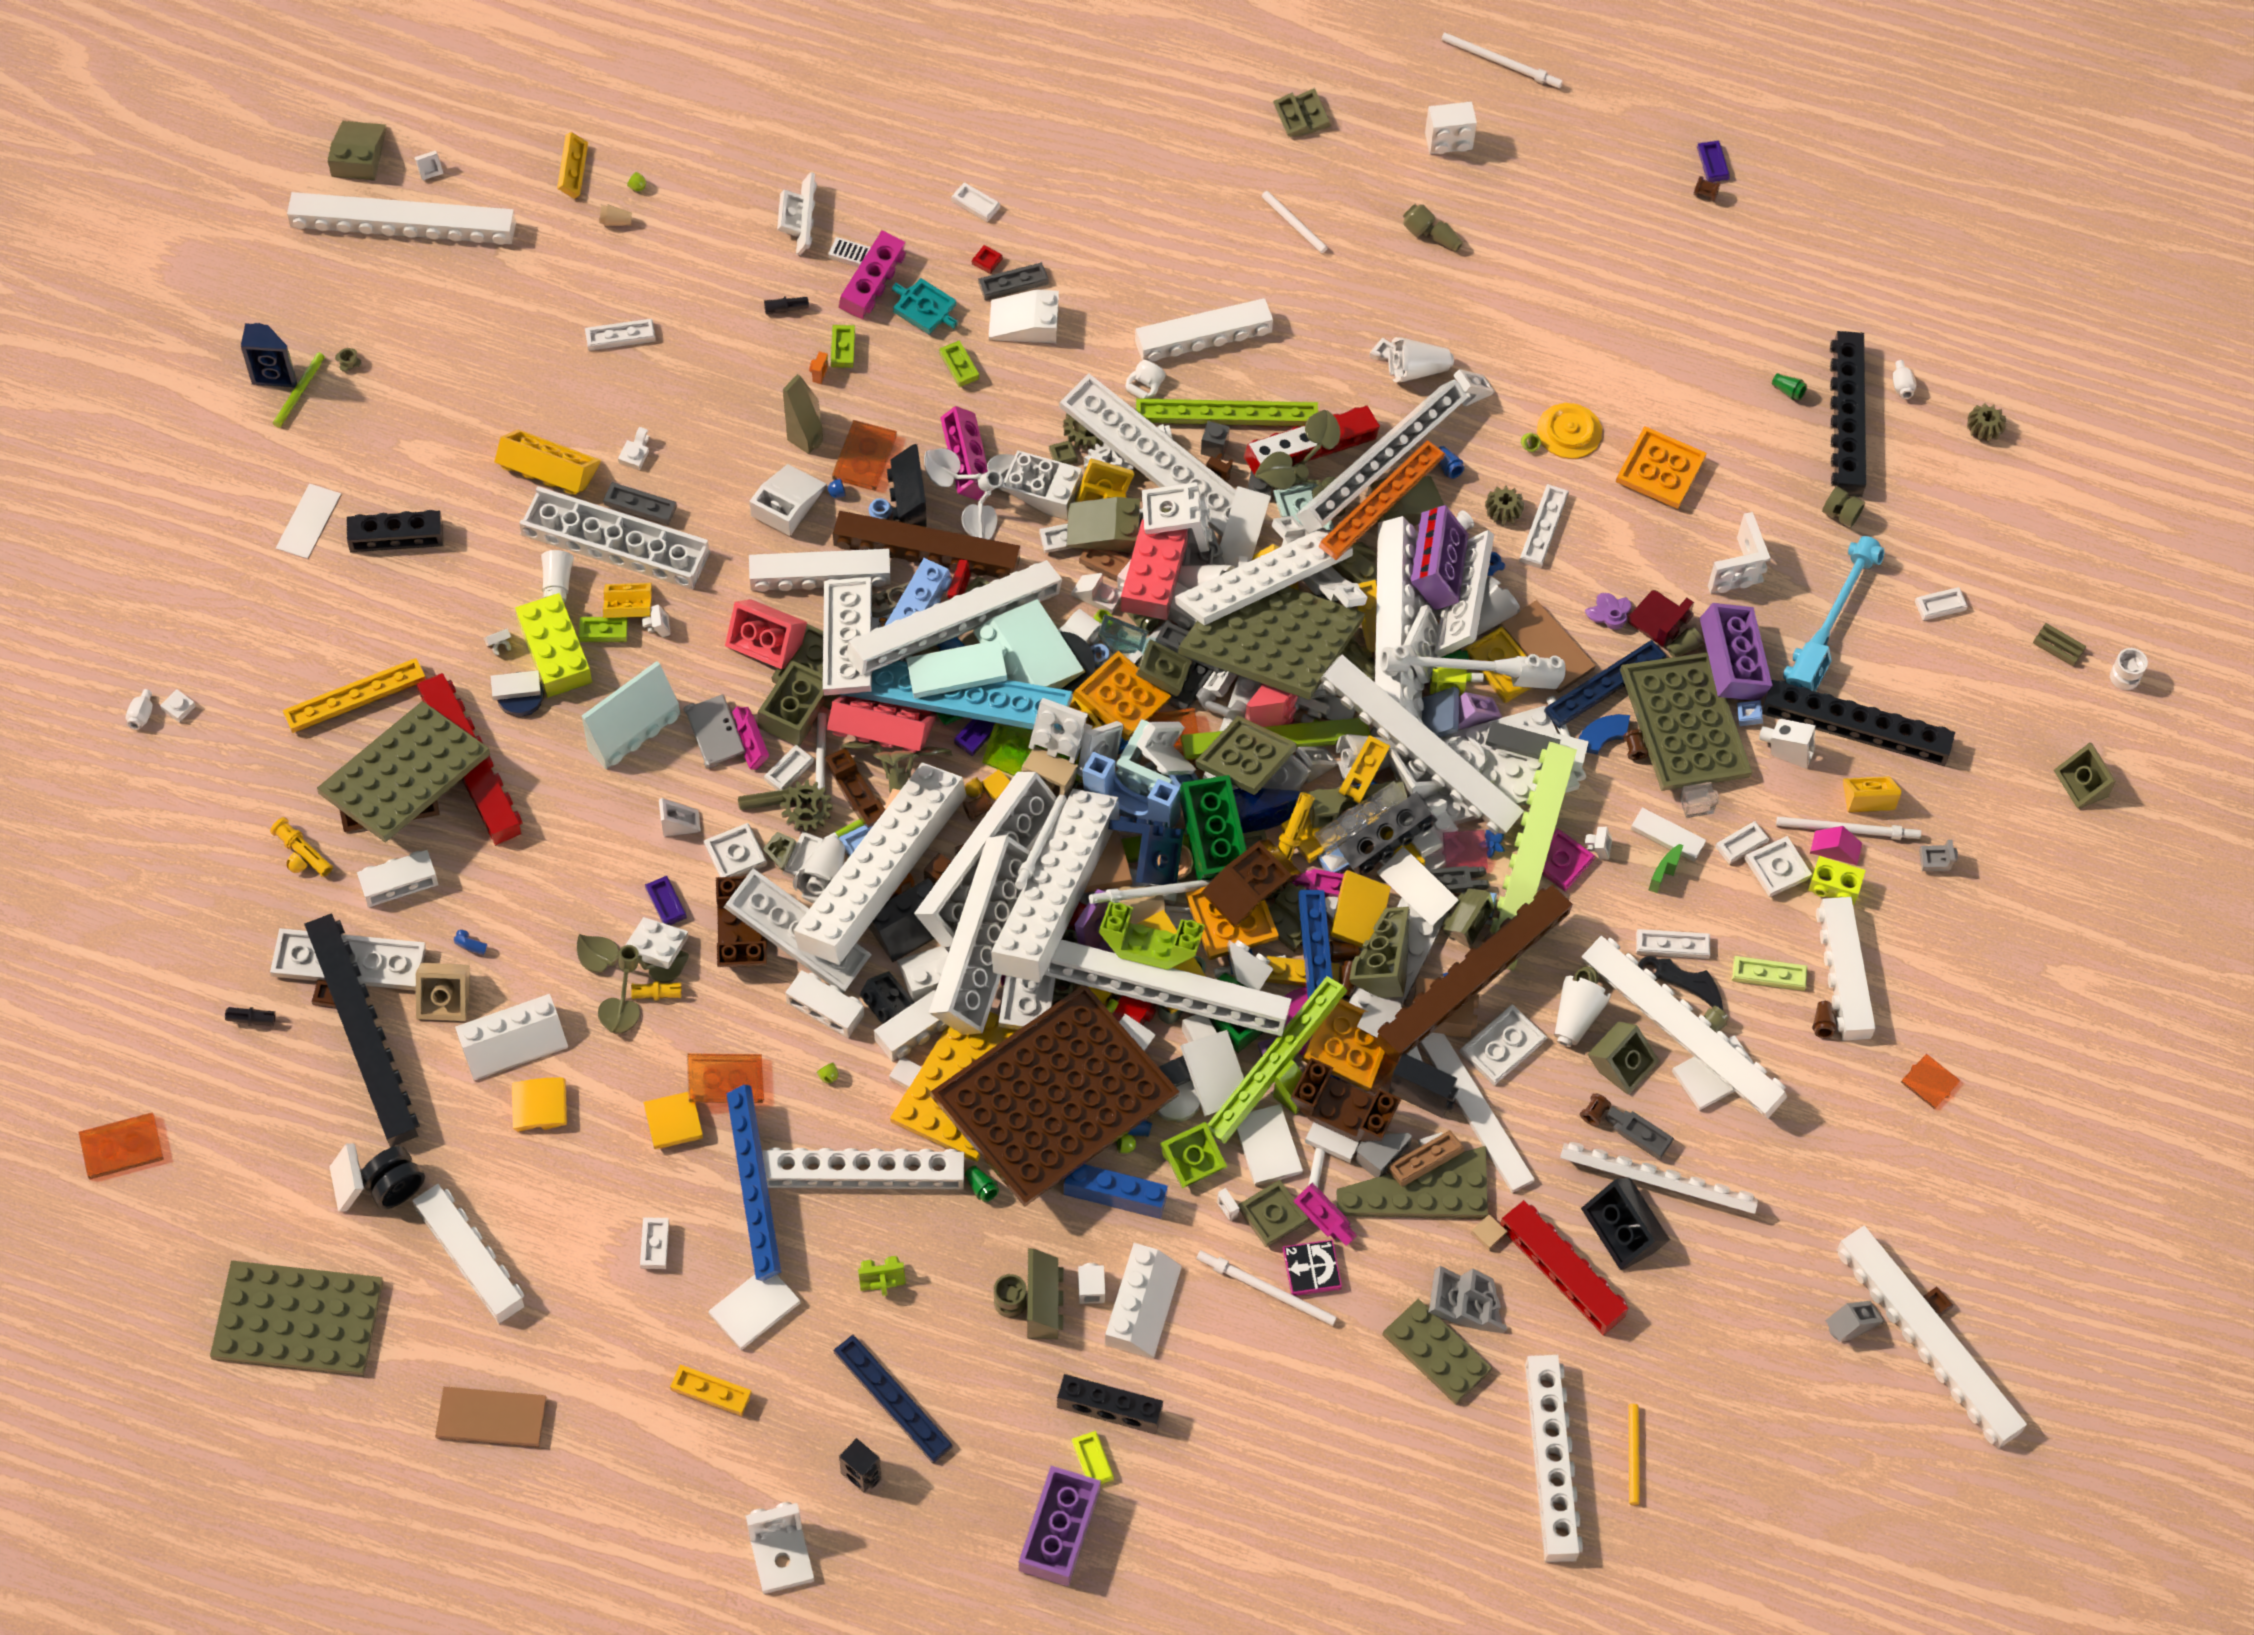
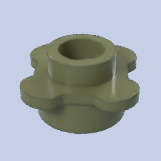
[335,348,361,372]

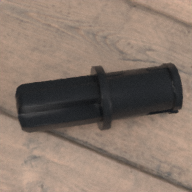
[764,296,809,315]
[225,1007,276,1027]

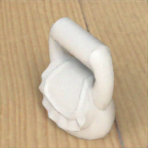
[1125,360,1166,399]

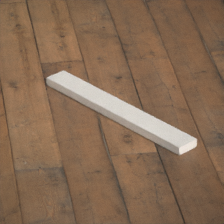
[1420,1033,1534,1193]

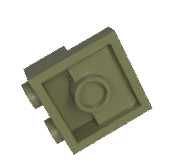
[1269,883,1328,952]

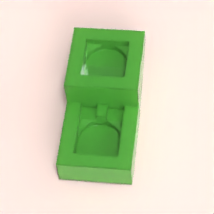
[1648,844,1684,893]

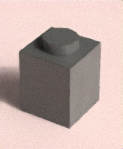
[1201,421,1230,460]

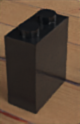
[1389,1053,1459,1118]

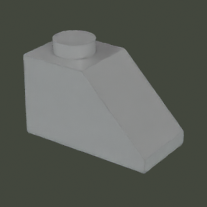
[1356,1133,1412,1178]
[1825,1301,1884,1342]

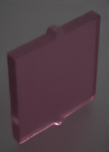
[1442,830,1488,870]

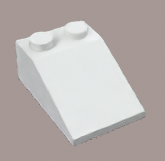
[989,290,1059,343]

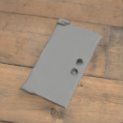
[684,694,746,769]

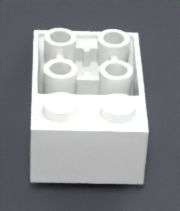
[1001,450,1083,520]
[749,464,827,536]

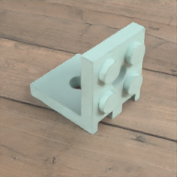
[1116,719,1172,796]

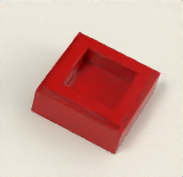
[972,245,1003,274]

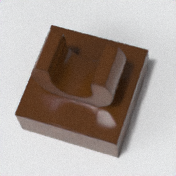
[1206,453,1233,483]

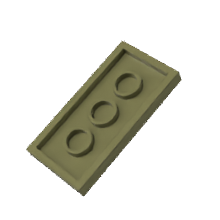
[1382,1298,1492,1405]

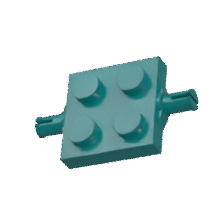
[892,278,958,335]

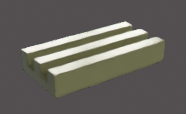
[2033,623,2086,666]

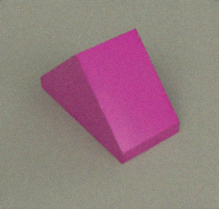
[1810,826,1862,865]

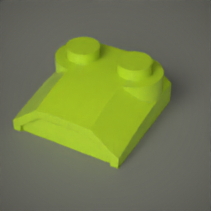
[1160,1122,1227,1188]

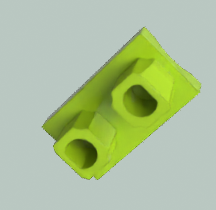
[858,1256,906,1296]

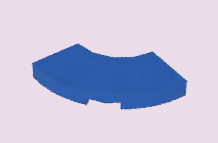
[1578,714,1630,755]

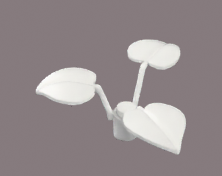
[924,448,1015,539]

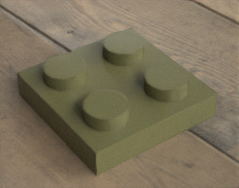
[1136,639,1192,696]
[1238,1180,1308,1247]

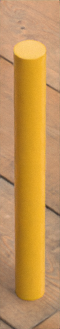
[1628,1404,1640,1505]

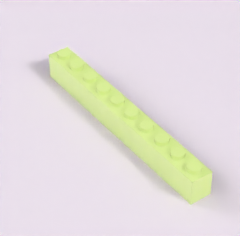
[1490,741,1577,971]

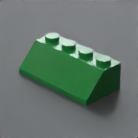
[1180,775,1246,881]

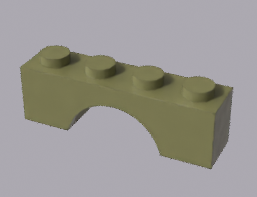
[1309,781,1407,828]

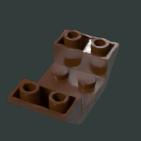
[1201,839,1302,928]
[716,875,768,967]
[1290,1057,1402,1141]

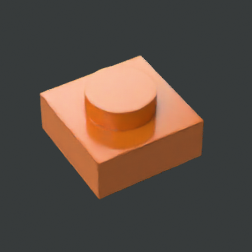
[809,351,829,384]

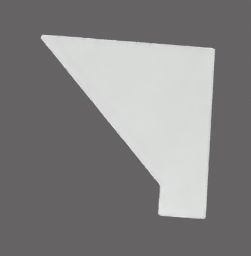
[1357,995,1422,1061]

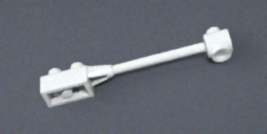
[1380,645,1566,689]

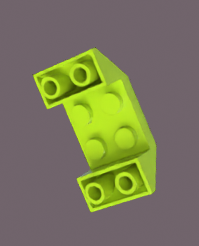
[1099,902,1205,970]

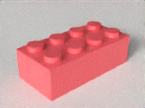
[1121,519,1188,620]

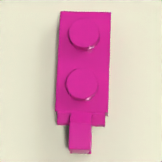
[732,706,769,770]
[1292,868,1344,897]
[1293,1182,1357,1246]

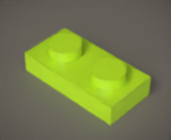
[831,325,855,368]
[939,340,979,387]
[579,617,628,642]

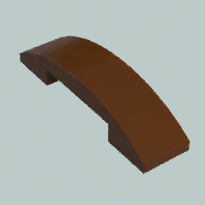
[825,748,885,828]

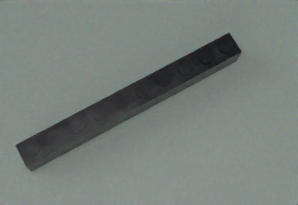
[304,913,420,1148]

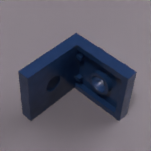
[1108,816,1184,885]

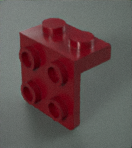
[1627,590,1694,647]

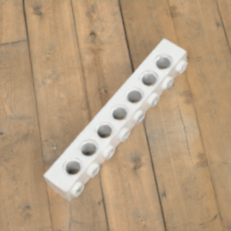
[762,1148,964,1189]
[1525,1355,1583,1562]

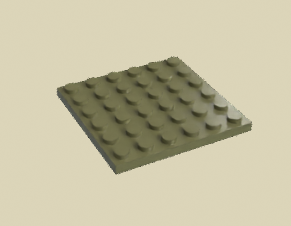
[1178,586,1364,700]

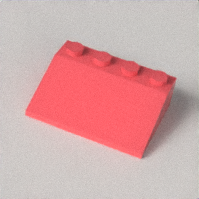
[827,695,937,753]

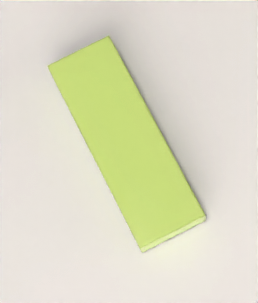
[1732,956,1808,991]

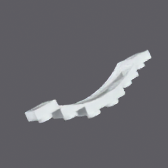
[1272,516,1368,608]

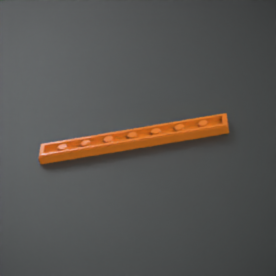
[1318,440,1445,560]

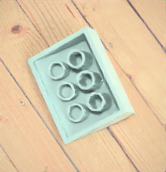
[973,599,1085,689]
[582,661,680,769]

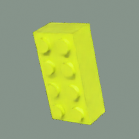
[515,593,592,698]

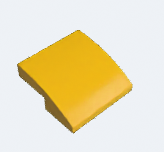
[603,583,652,618]
[512,1077,567,1132]
[643,1091,703,1150]

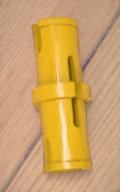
[631,981,682,1001]

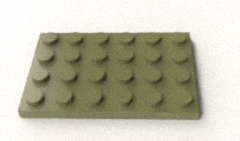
[1620,652,1752,791]
[317,701,490,843]
[210,1260,383,1376]

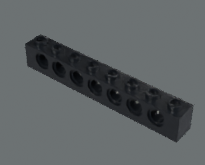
[1830,331,1866,497]
[1762,679,1956,767]

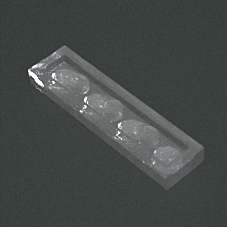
[1314,781,1406,855]

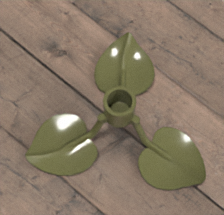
[1255,409,1346,516]
[841,740,952,793]
[577,934,689,1034]

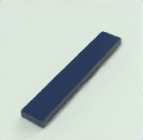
[1544,640,1667,728]
[833,1334,953,1463]

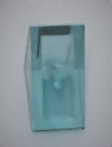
[1098,614,1148,654]

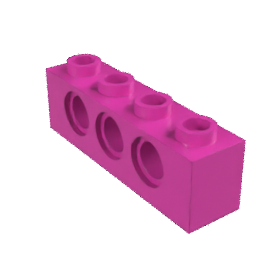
[838,230,906,319]
[940,406,988,500]

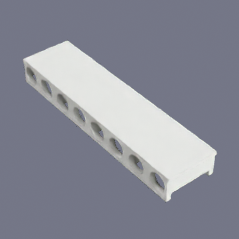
[519,486,710,590]

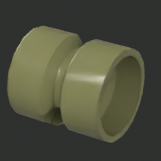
[1822,486,1865,528]
[994,1274,1027,1318]

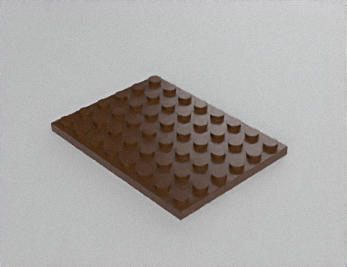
[930,985,1180,1207]

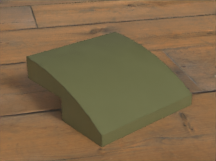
[1273,88,1331,137]

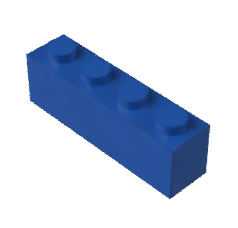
[1064,1164,1168,1219]

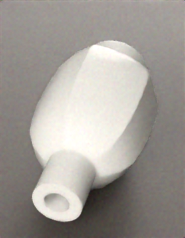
[1893,360,1917,399]
[125,689,153,730]

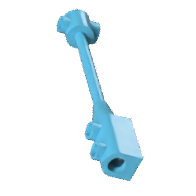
[1783,536,1885,692]

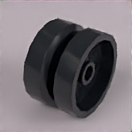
[361,1146,425,1210]

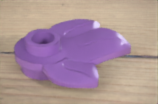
[1585,593,1631,630]

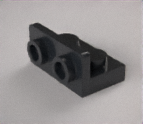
[860,971,915,1024]

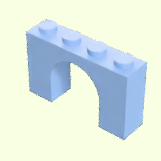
[1082,751,1181,828]

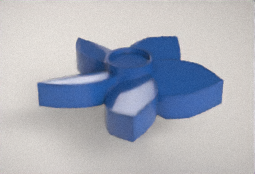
[1478,830,1505,859]

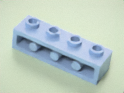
[885,558,952,626]

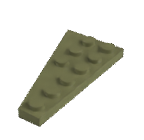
[1336,1146,1488,1219]

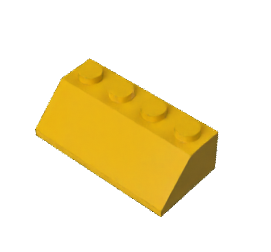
[494,429,601,494]

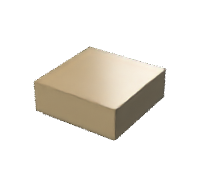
[1471,1215,1507,1250]

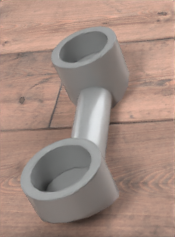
[1196,688,1247,720]

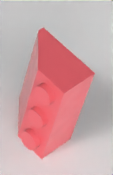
[725,599,807,669]
[1245,684,1298,727]

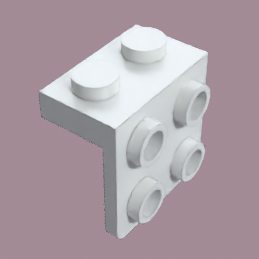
[1136,722,1196,775]

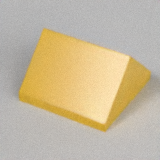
[1843,776,1901,813]

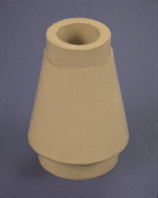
[599,204,632,226]

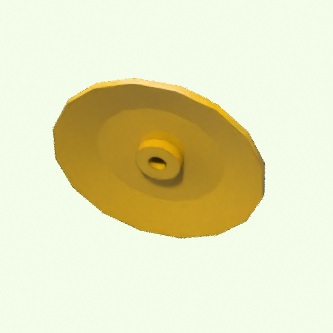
[1537,403,1602,459]

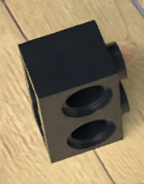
[839,1438,881,1493]

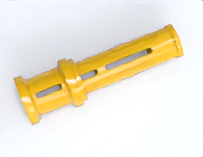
[1278,792,1315,863]
[270,817,333,877]

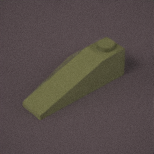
[783,374,823,454]
[1349,906,1410,998]

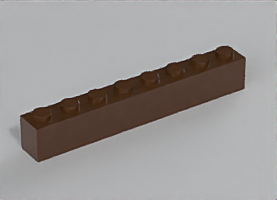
[833,510,1020,579]

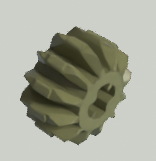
[1967,403,2006,442]
[1485,485,1525,525]

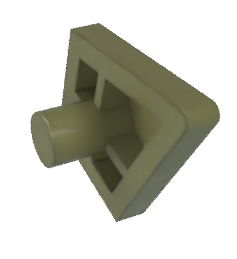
[763,832,797,871]

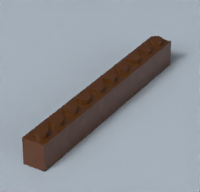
[1376,884,1573,1063]

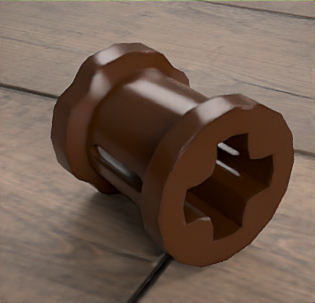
[1693,176,1721,201]
[1623,729,1648,760]
[963,793,992,821]
[1580,1093,1611,1126]

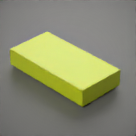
[1072,1431,1114,1484]

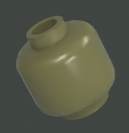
[1403,204,1436,237]

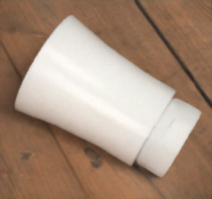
[541,550,574,603]

